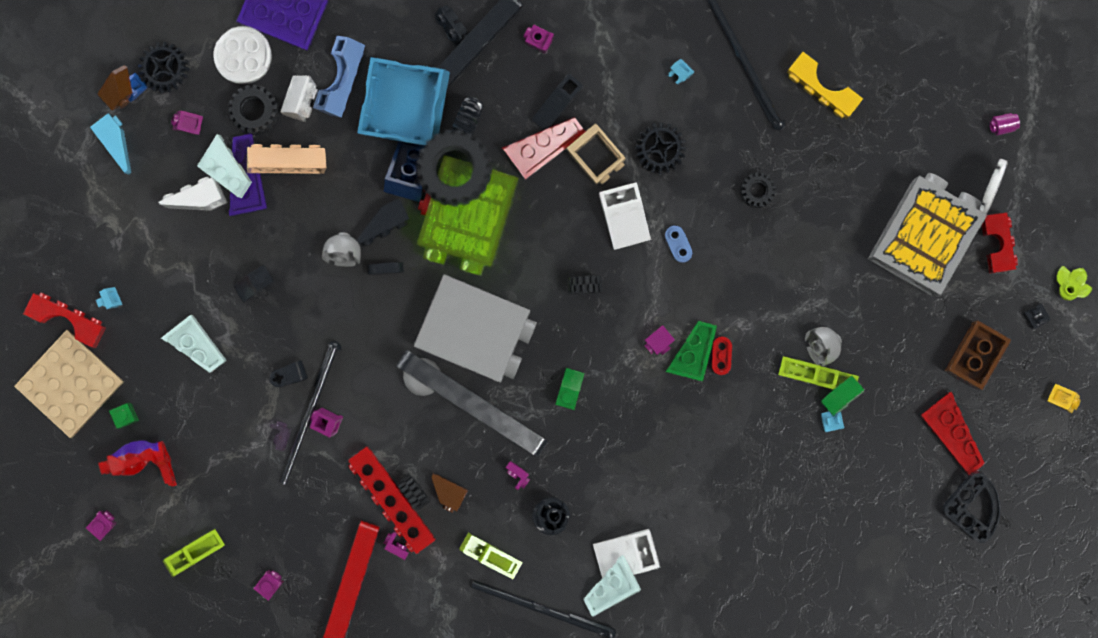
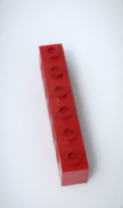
[348,446,436,554]

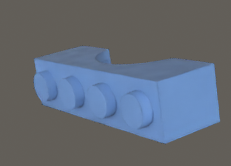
[313,36,365,117]

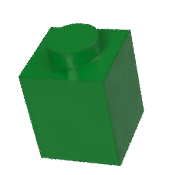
[109,403,139,429]

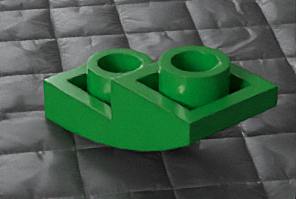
[821,376,864,417]

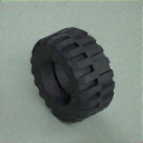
[417,130,492,207]

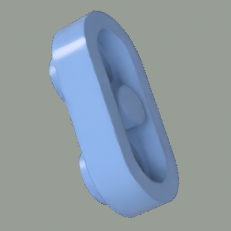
[665,226,692,263]

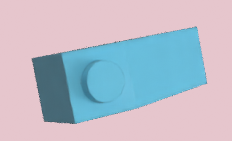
[90,113,131,175]

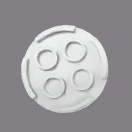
[214,26,272,84]
[979,159,1007,214]

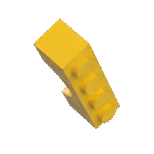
[787,52,863,119]

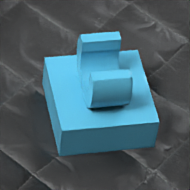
[668,59,694,84]
[96,287,123,309]
[821,411,844,432]

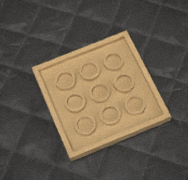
[14,330,124,438]

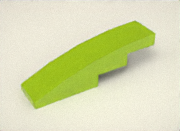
[779,356,859,390]

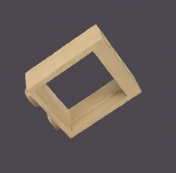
[566,124,626,185]

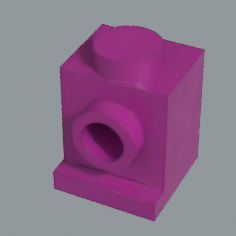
[524,25,554,54]
[310,408,343,438]

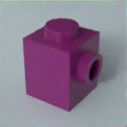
[644,325,675,355]

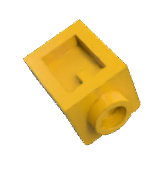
[1047,384,1081,413]

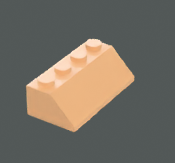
[247,144,326,174]

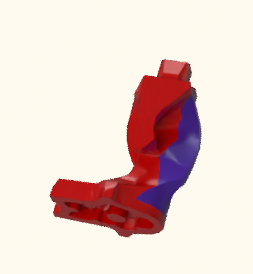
[98,441,177,486]

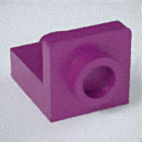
[171,111,203,135]
[506,461,530,490]
[86,510,117,541]
[384,531,410,560]
[253,570,283,601]

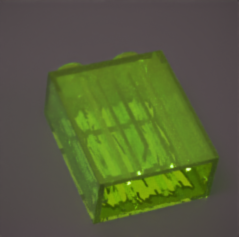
[417,155,519,276]

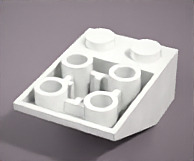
[281,76,318,122]
[159,177,227,211]
[599,182,651,250]
[593,529,660,578]

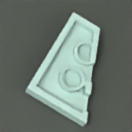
[197,134,252,198]
[161,315,227,372]
[584,555,641,616]

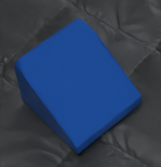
[128,73,147,102]

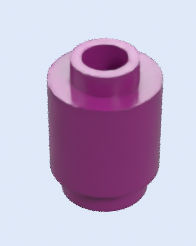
[990,113,1020,136]

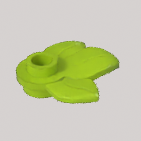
[1056,266,1092,301]

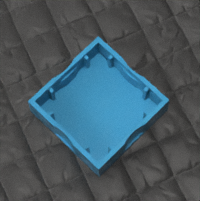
[357,57,450,146]

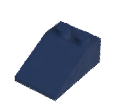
[384,141,425,202]

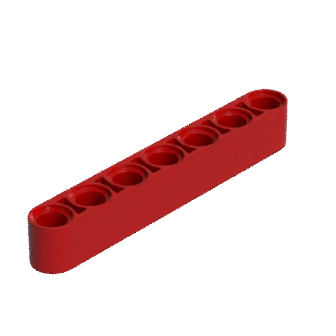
[323,521,380,638]

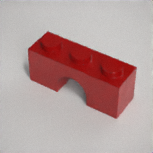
[981,213,1018,274]

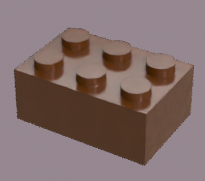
[945,320,1011,390]

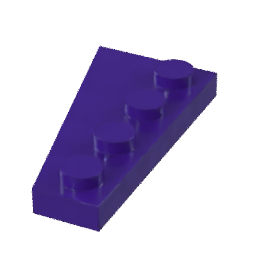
[229,134,267,216]

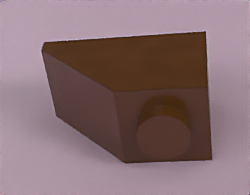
[98,65,133,111]
[432,473,468,513]

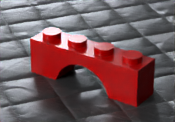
[23,292,106,348]

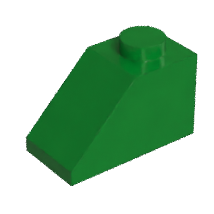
[556,368,585,410]

